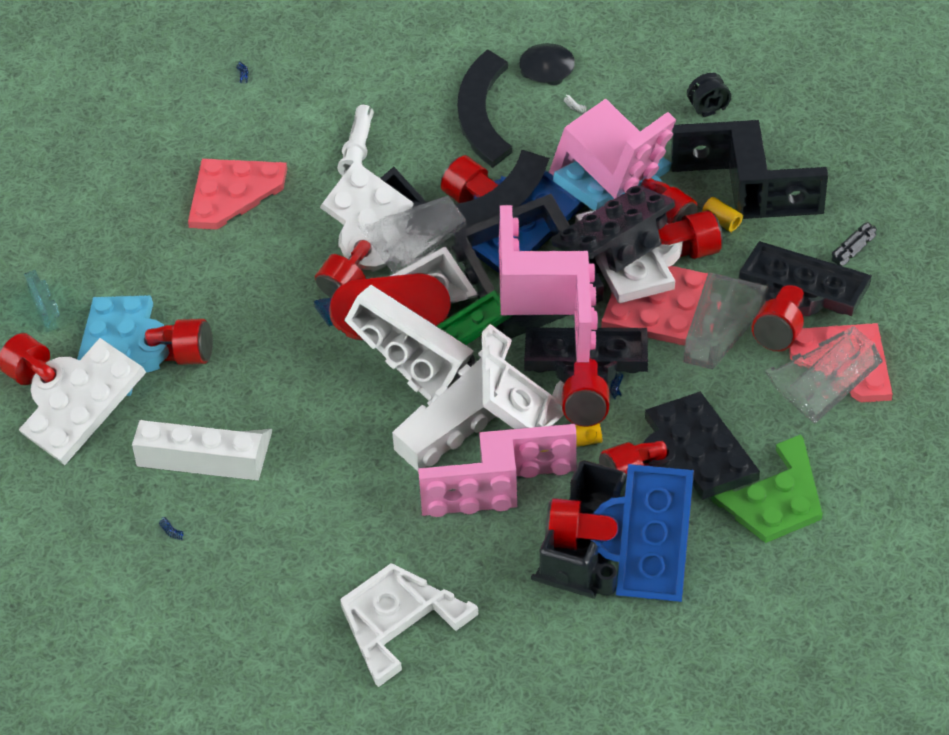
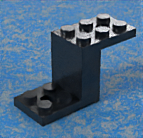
[671,120,828,219]

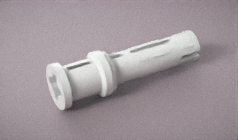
[337,105,374,176]

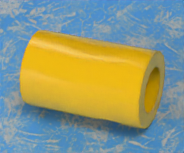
[702,197,743,233]
[575,423,602,447]

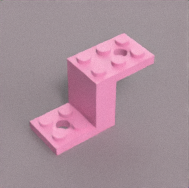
[549,99,676,198]
[499,205,598,362]

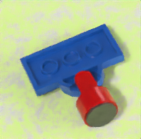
[440,155,585,274]
[545,464,694,602]

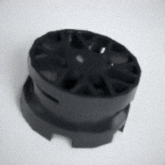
[687,73,732,117]

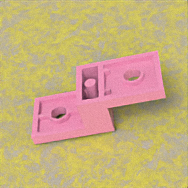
[418,424,577,517]

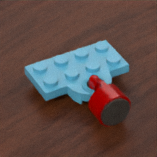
[552,157,698,224]
[77,295,213,396]

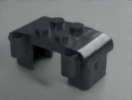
[531,460,627,599]

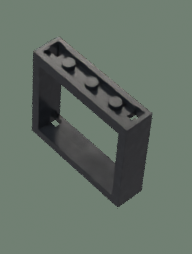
[452,193,604,339]

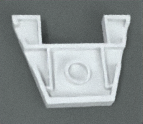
[482,324,564,429]
[340,563,478,687]

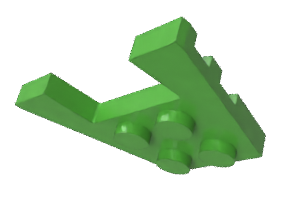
[710,434,823,543]

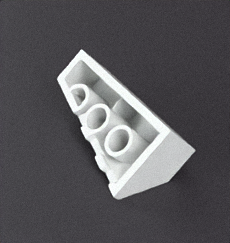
[391,247,478,303]
[345,285,474,405]
[392,350,496,471]
[132,420,272,480]

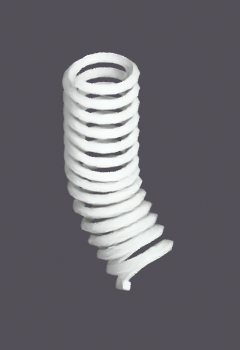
[564,95,587,113]

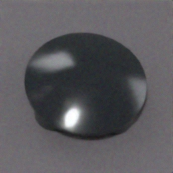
[519,43,575,86]

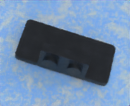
[551,186,675,272]

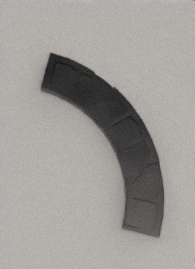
[457,49,512,168]
[406,150,550,236]

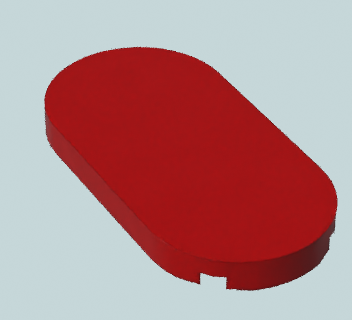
[329,273,451,340]

